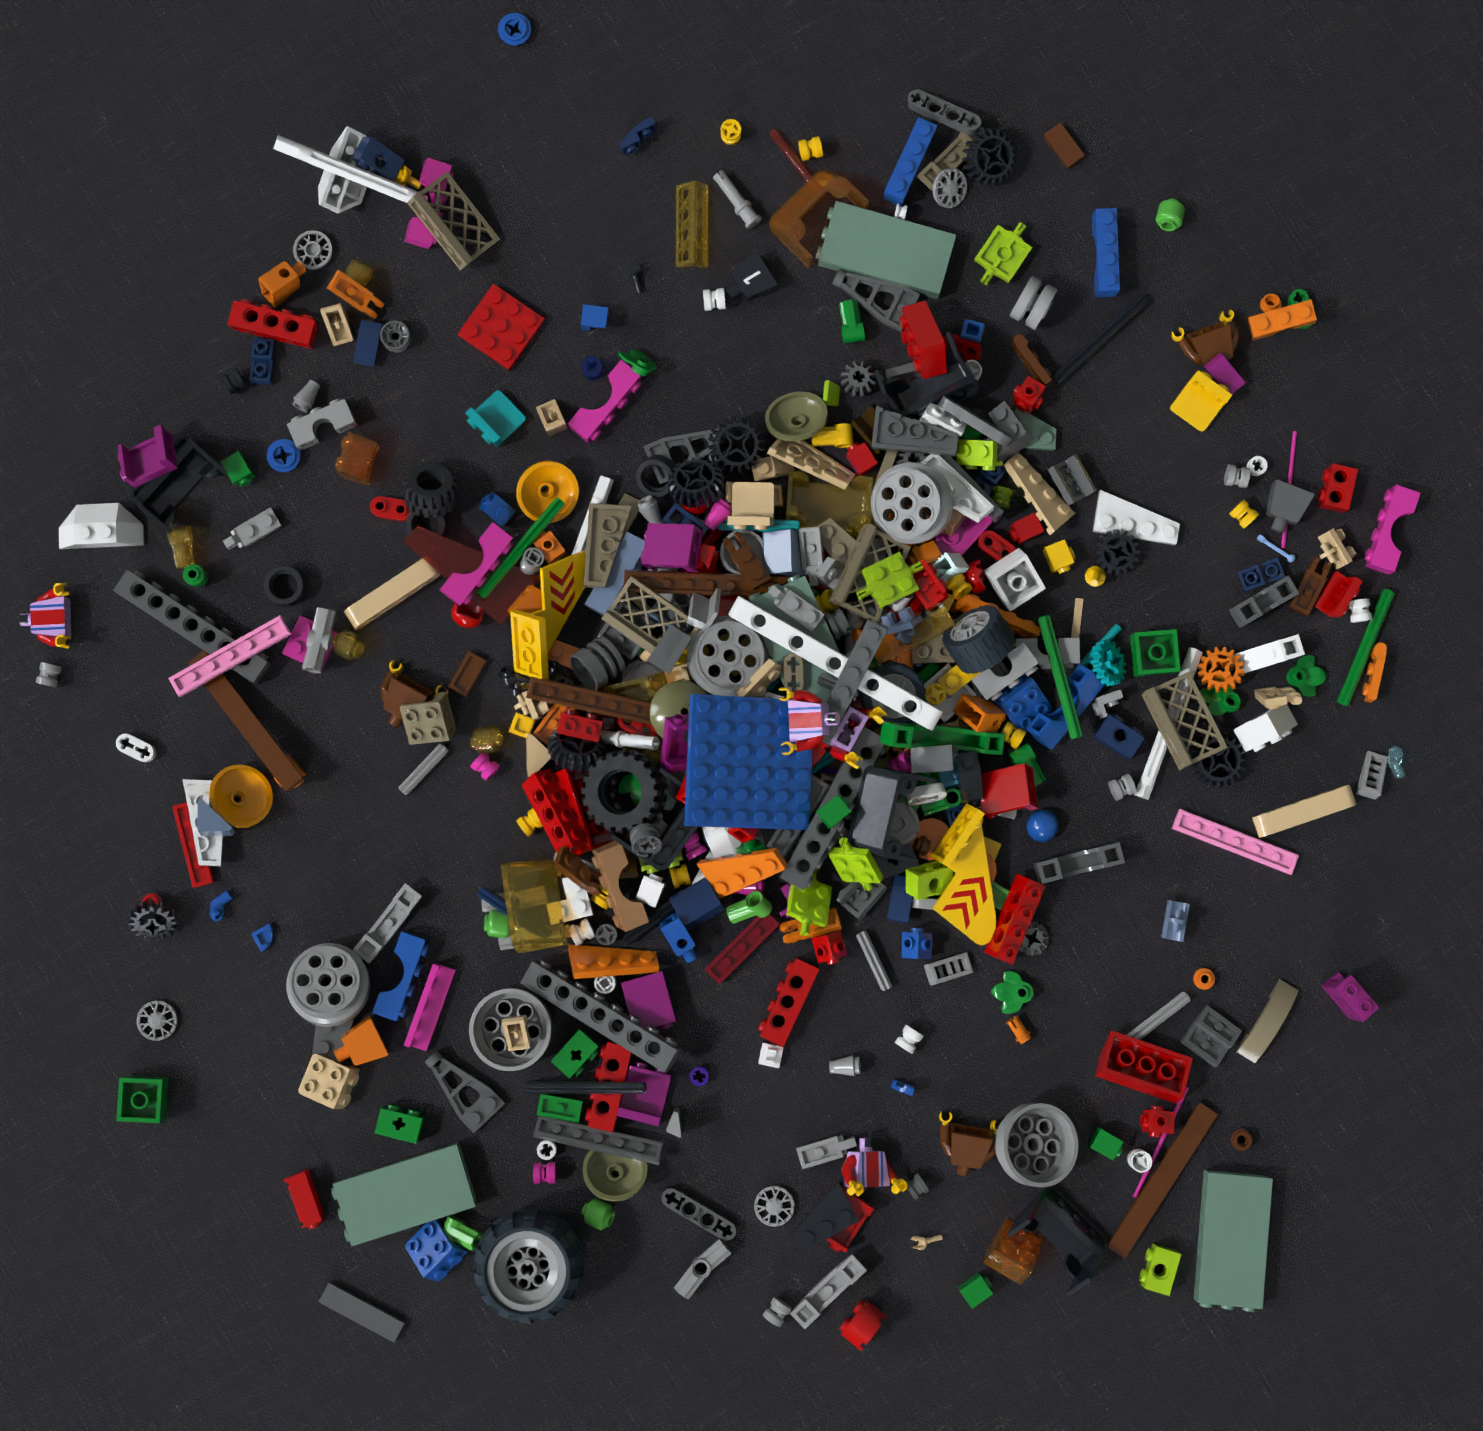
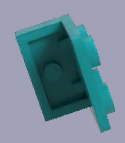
[465,390,526,448]

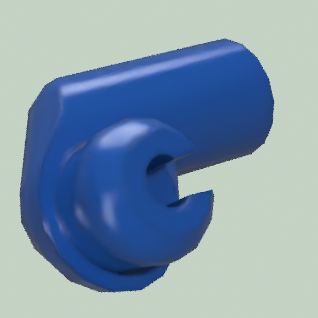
[210,890,233,921]

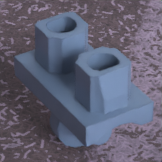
[881,607,923,644]
[1161,900,1190,942]

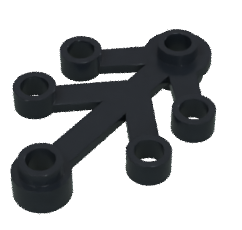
[498,661,574,696]

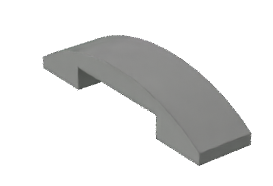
[353,883,422,964]
[790,1254,867,1329]

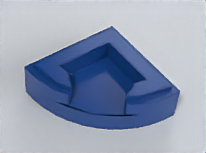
[251,923,274,952]
[890,1079,914,1096]

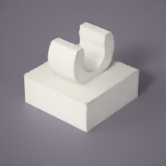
[758,1042,783,1068]

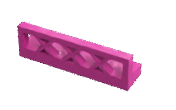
[404,963,456,1051]

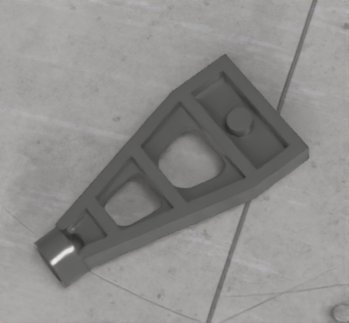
[832,269,920,332]
[643,428,732,486]
[425,1051,506,1133]

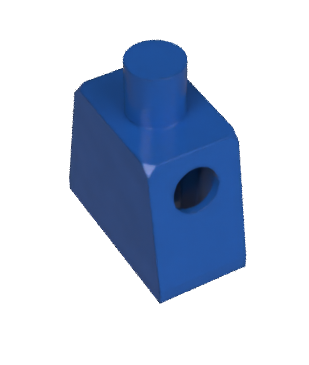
[659,912,698,963]

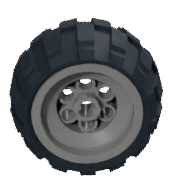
[473,1208,585,1324]

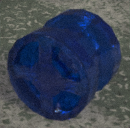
[581,356,603,381]

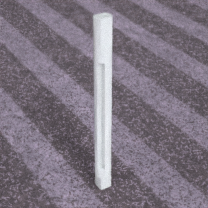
[273,135,428,203]
[572,476,614,555]
[1134,647,1203,800]

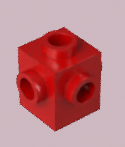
[1012,376,1046,414]
[812,931,847,965]
[1140,1106,1175,1138]

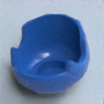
[1026,808,1059,843]

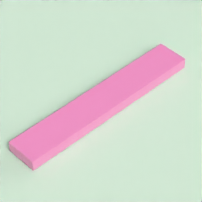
[168,615,292,697]
[1171,809,1299,875]

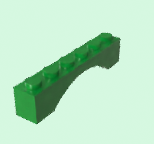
[879,721,1006,755]

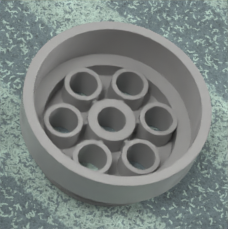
[871,462,954,544]
[686,616,769,696]
[286,943,371,1027]
[469,988,552,1071]
[995,1103,1078,1187]

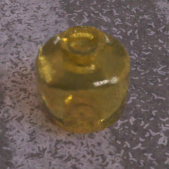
[332,629,365,660]
[470,725,503,754]

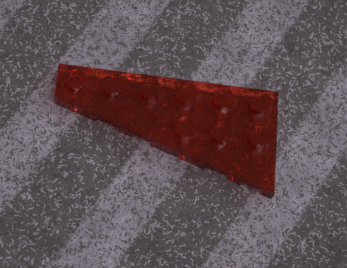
[403,526,540,625]

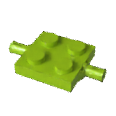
[974,222,1032,285]
[856,552,923,609]
[828,837,883,891]
[786,868,832,936]

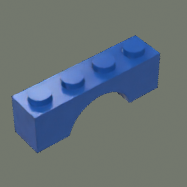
[883,117,937,206]
[1092,208,1120,297]
[1026,664,1105,750]
[372,931,430,1021]

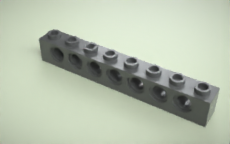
[113,570,272,685]
[779,727,887,890]
[520,959,682,1073]

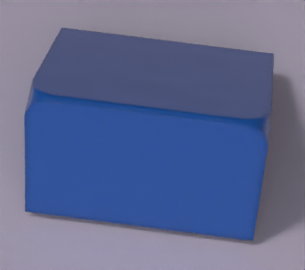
[960,318,985,343]

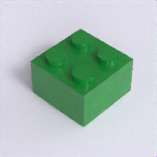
[1130,629,1181,677]
[116,1075,169,1123]

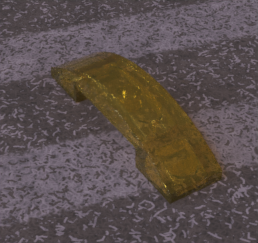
[874,606,955,665]

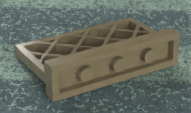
[407,172,500,271]
[829,523,911,621]
[601,575,699,654]
[1142,672,1228,770]

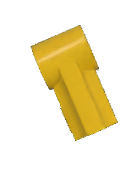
[812,423,853,448]

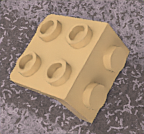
[727,482,775,530]
[298,1054,360,1109]

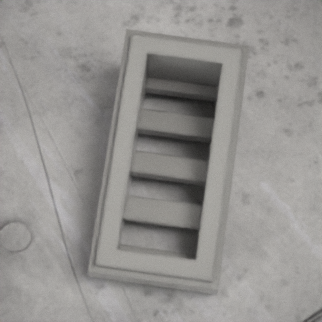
[1356,751,1388,799]
[924,952,973,985]

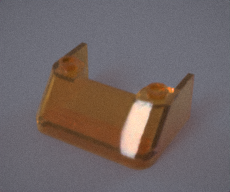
[769,170,869,268]

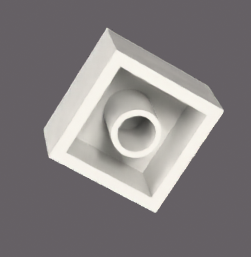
[983,548,1046,611]

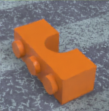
[1248,299,1317,341]

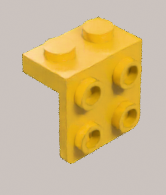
[1170,370,1232,432]

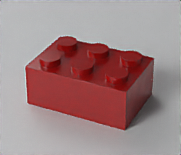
[899,301,947,379]

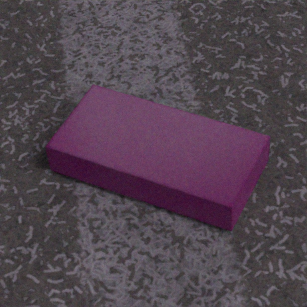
[1204,352,1246,394]

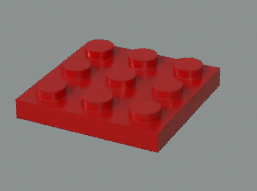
[457,284,545,371]

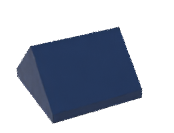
[669,877,725,931]

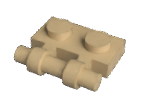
[1254,687,1302,710]

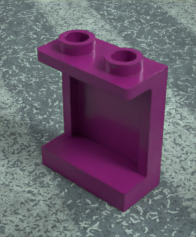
[117,425,178,488]
[641,523,703,572]
[660,714,689,773]
[621,971,676,1035]
[1321,972,1379,1022]
[617,1061,672,1126]

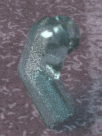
[1387,746,1405,779]

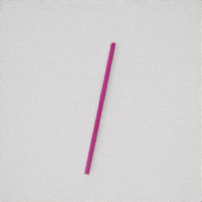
[1281,431,1297,548]
[1133,1087,1189,1198]

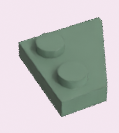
[1015,408,1056,451]

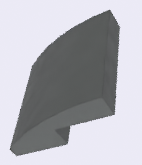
[597,601,657,660]
[1181,1005,1242,1067]

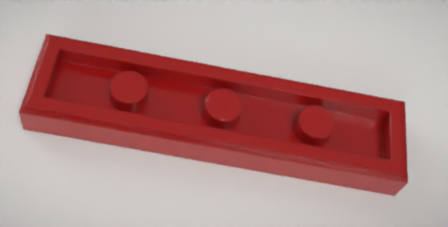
[172,802,215,888]

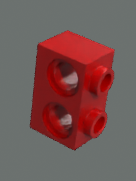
[1318,463,1358,513]

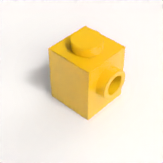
[1042,539,1075,574]

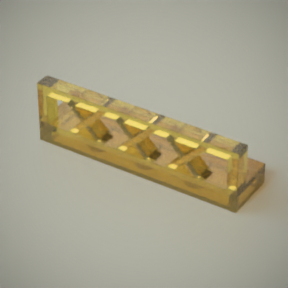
[676,181,708,268]

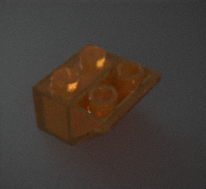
[335,431,379,486]
[983,1219,1043,1285]

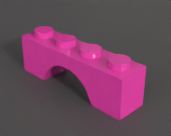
[404,158,453,249]
[568,360,642,443]
[1364,485,1420,575]
[440,522,513,606]

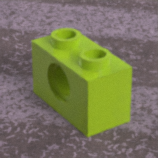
[906,861,953,900]
[1139,1243,1181,1296]

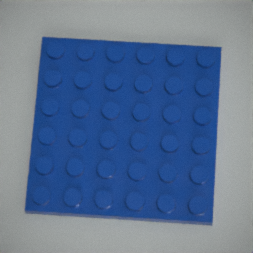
[684,694,812,830]

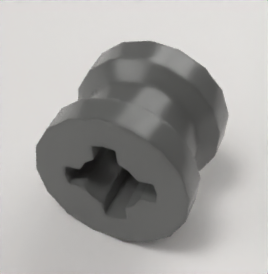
[596,924,618,945]
[906,1173,930,1201]

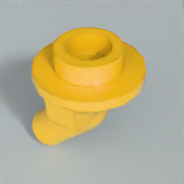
[394,165,423,190]
[1085,566,1106,587]

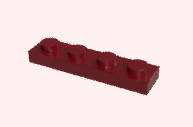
[704,914,779,984]

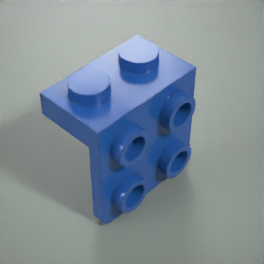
[990,674,1052,732]
[405,1219,468,1281]

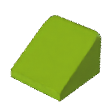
[823,380,840,406]

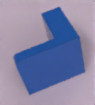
[581,304,609,331]

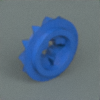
[498,13,531,47]
[267,439,301,473]

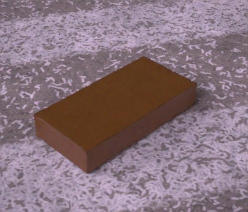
[1043,122,1085,169]
[448,650,488,697]

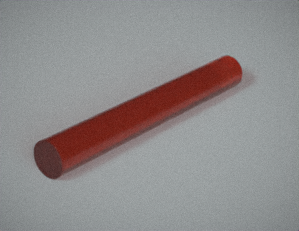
[769,129,813,183]

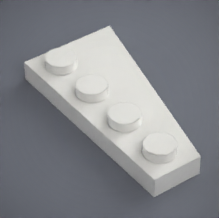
[904,454,994,523]
[1093,490,1180,545]
[182,779,223,866]

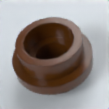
[913,835,931,856]
[1230,1129,1252,1151]

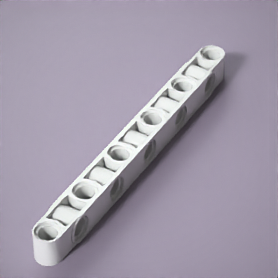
[728,596,943,731]

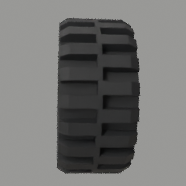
[581,750,667,833]

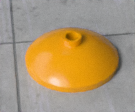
[516,461,579,523]
[208,765,273,828]

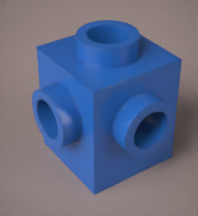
[901,928,933,959]

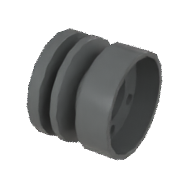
[569,636,625,691]

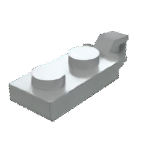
[223,507,282,550]
[799,526,824,586]
[768,585,825,632]
[796,1135,857,1169]

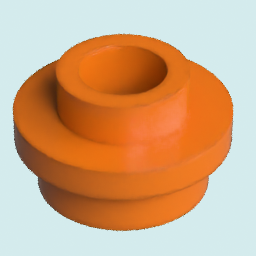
[1260,294,1281,312]
[1193,968,1215,990]

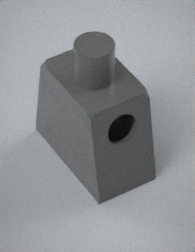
[1266,480,1314,533]

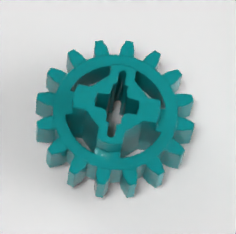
[1090,640,1126,686]

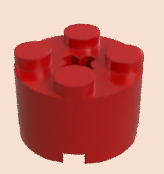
[840,1299,887,1351]

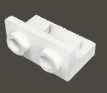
[919,402,966,437]

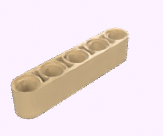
[344,555,442,630]
[1252,785,1357,838]

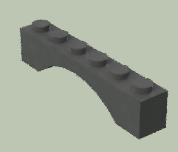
[822,617,888,745]

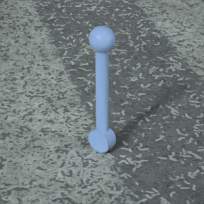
[1257,535,1295,562]

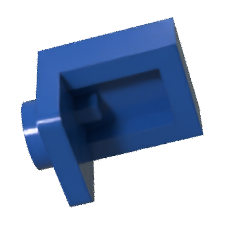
[479,493,516,527]

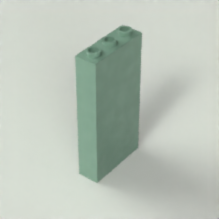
[816,201,956,299]
[749,574,841,703]
[332,1142,478,1247]
[1193,1170,1273,1312]

